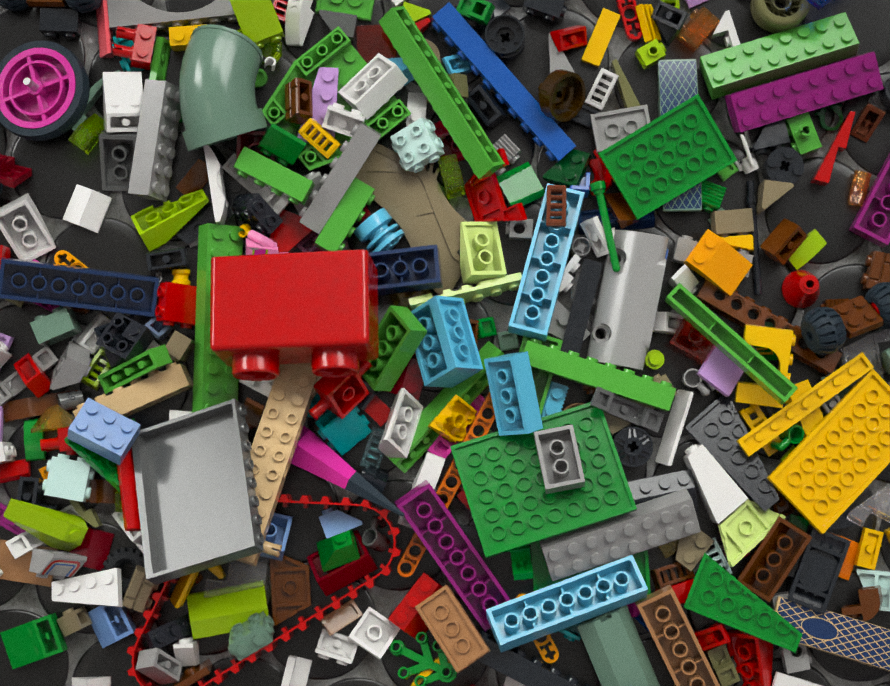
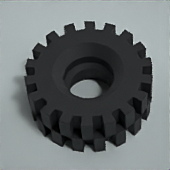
[102,547,145,596]

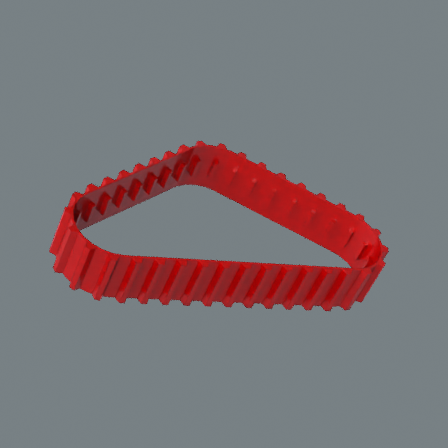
[127,494,402,686]

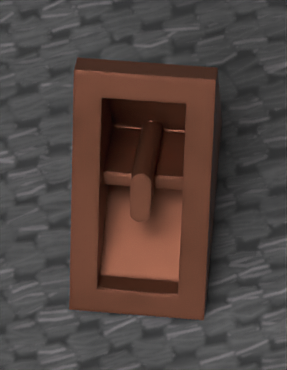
[850,103,886,143]

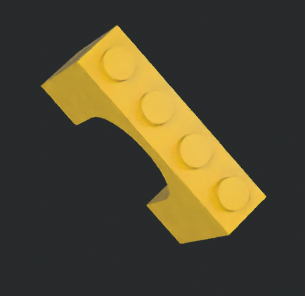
[735,324,796,408]

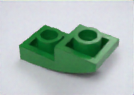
[24,419,46,462]

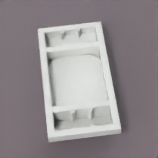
[204,145,229,225]

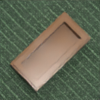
[320,599,363,637]

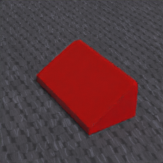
[550,25,587,52]

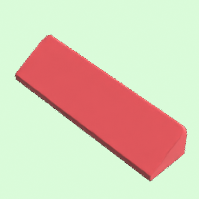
[96,0,114,59]

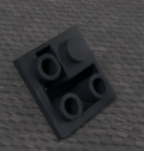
[96,312,155,361]

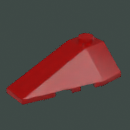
[727,629,773,686]

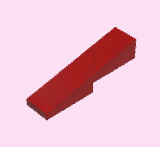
[811,111,855,186]

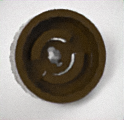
[538,69,586,122]

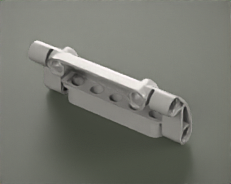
[586,230,669,371]

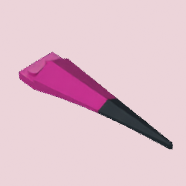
[291,425,405,517]

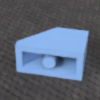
[319,508,364,538]

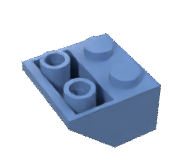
[88,598,137,648]

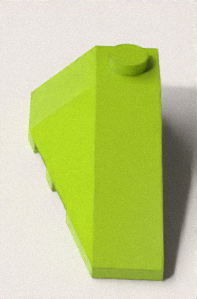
[130,189,209,252]

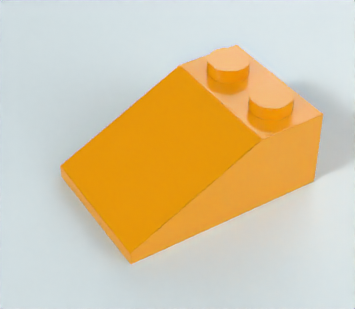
[683,229,753,296]

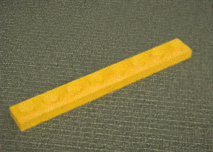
[737,352,874,457]

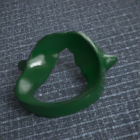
[815,104,843,131]

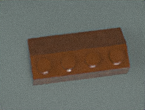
[737,516,812,603]

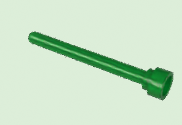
[590,181,620,272]

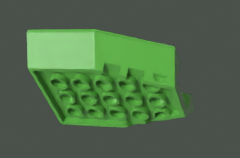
[262,26,411,171]

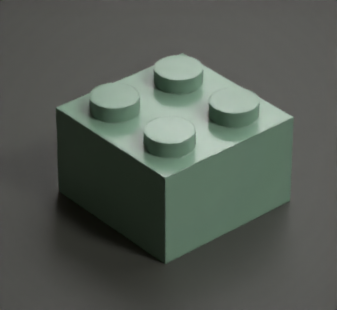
[30,306,83,347]

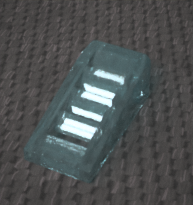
[360,427,384,469]

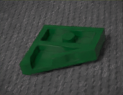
[543,149,591,188]

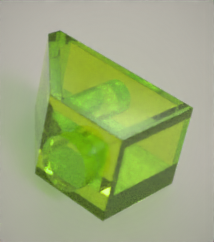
[68,113,104,155]

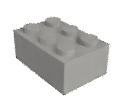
[534,424,585,494]

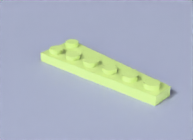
[408,272,522,310]

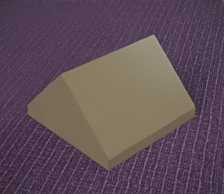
[756,180,794,215]

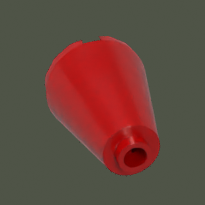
[782,270,820,308]

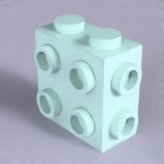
[390,118,445,173]
[42,453,95,502]

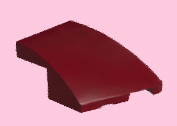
[0,154,32,188]

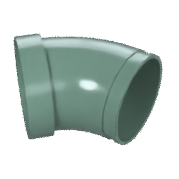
[179,24,268,152]

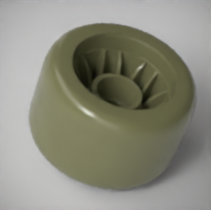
[750,0,811,34]

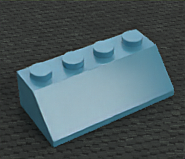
[484,351,543,436]

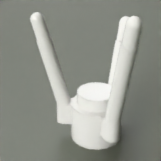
[734,130,759,174]

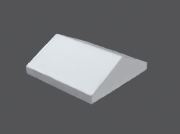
[63,184,113,233]
[348,607,400,660]

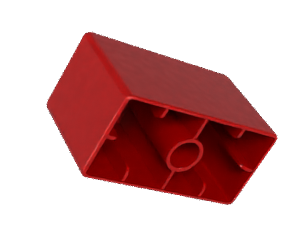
[210,249,379,381]

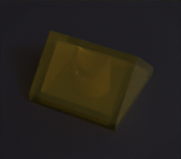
[31,404,75,433]

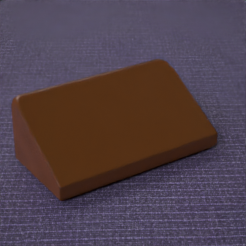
[176,158,209,195]
[604,193,639,229]

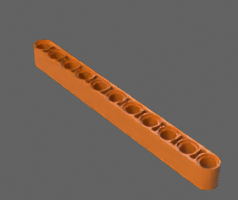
[397,391,495,577]

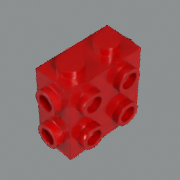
[155,282,197,329]

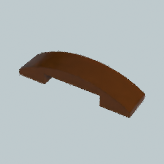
[2,390,78,422]

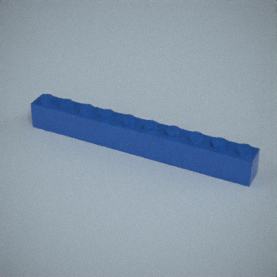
[431,2,576,162]

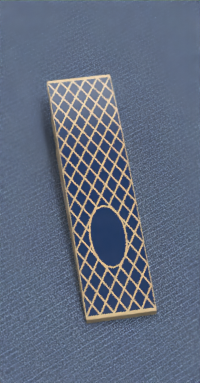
[774,596,890,672]

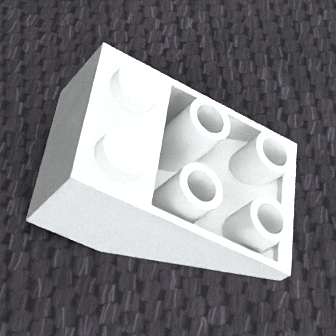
[102,71,143,132]

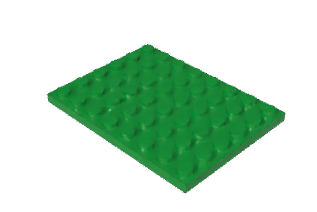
[450,402,637,558]

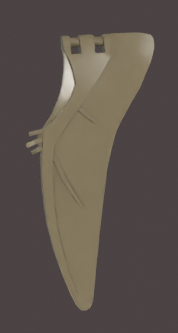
[296,130,468,295]

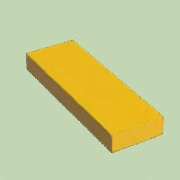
[581,8,621,68]

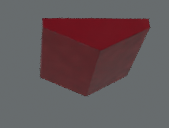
[70,526,115,571]

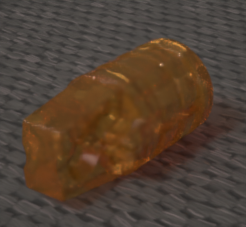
[848,170,872,206]

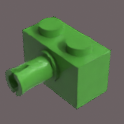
[785,112,822,157]

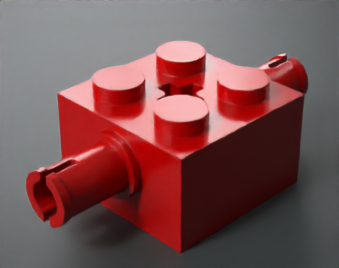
[308,361,372,420]

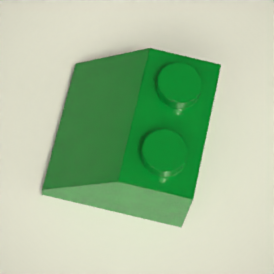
[257,123,307,167]

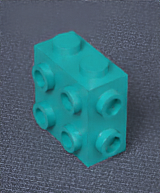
[315,406,372,455]

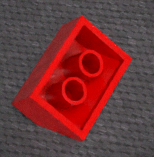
[388,571,444,640]

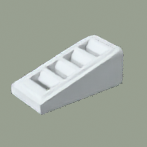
[585,68,619,111]

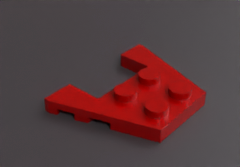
[464,148,527,222]

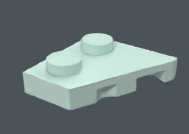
[856,568,890,611]

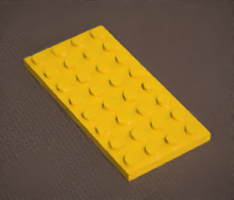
[767,369,890,534]

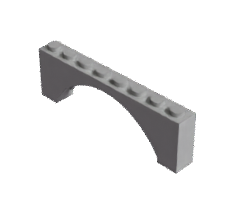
[107,0,238,33]

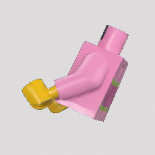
[238,223,289,255]

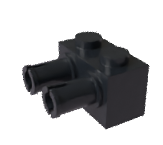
[17,476,59,511]

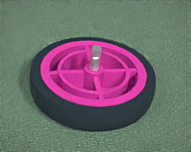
[0,41,90,141]

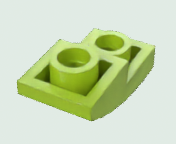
[788,229,827,270]

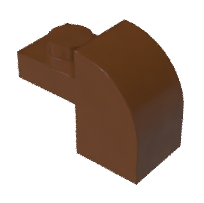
[841,585,883,621]

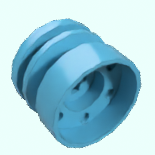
[353,208,405,252]

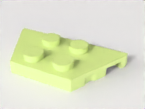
[718,500,786,567]

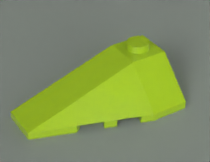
[3,498,88,552]

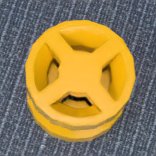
[172,269,190,285]

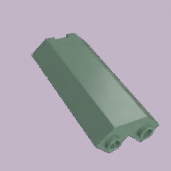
[577,605,660,686]

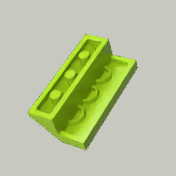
[187,581,269,639]

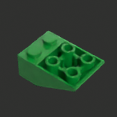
[0,613,68,669]

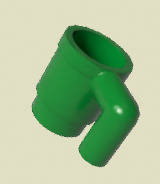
[770,425,804,451]

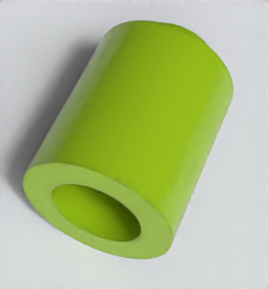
[644,350,664,370]

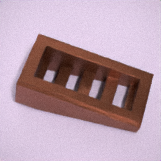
[546,185,566,227]

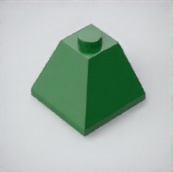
[316,529,360,572]

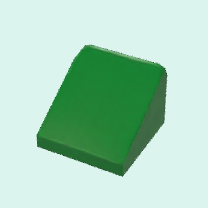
[477,317,497,340]

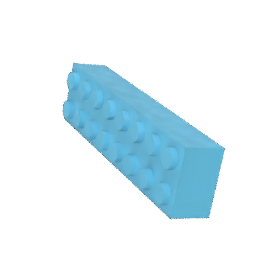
[508,183,585,342]
[486,555,648,652]

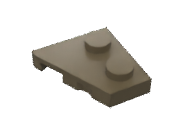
[675,531,714,572]

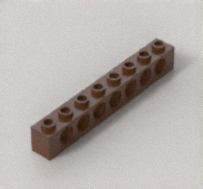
[695,279,842,376]

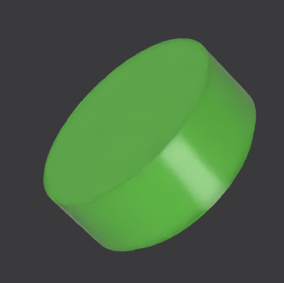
[255,68,268,88]

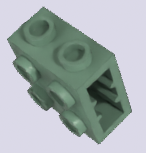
[228,611,275,661]

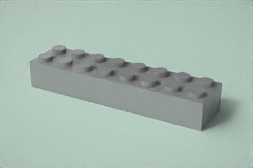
[539,488,701,581]

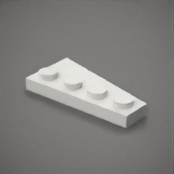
[51,568,123,608]

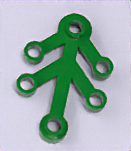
[389,632,457,686]

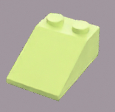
[460,221,507,284]

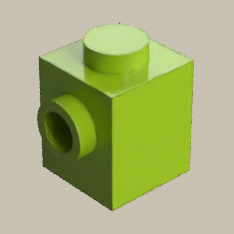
[635,39,666,70]

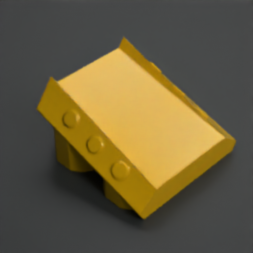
[428,395,477,442]

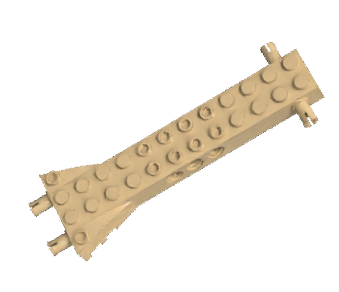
[236,363,322,566]

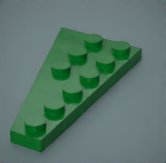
[684,553,803,653]

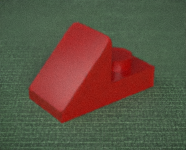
[694,622,731,651]

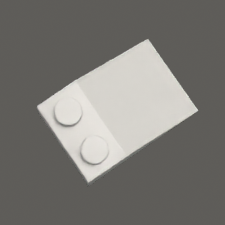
[0,193,56,261]

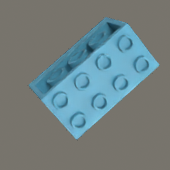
[411,295,483,388]

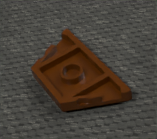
[270,555,312,626]

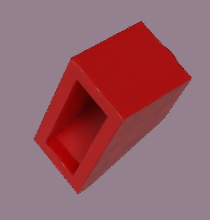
[13,353,51,398]

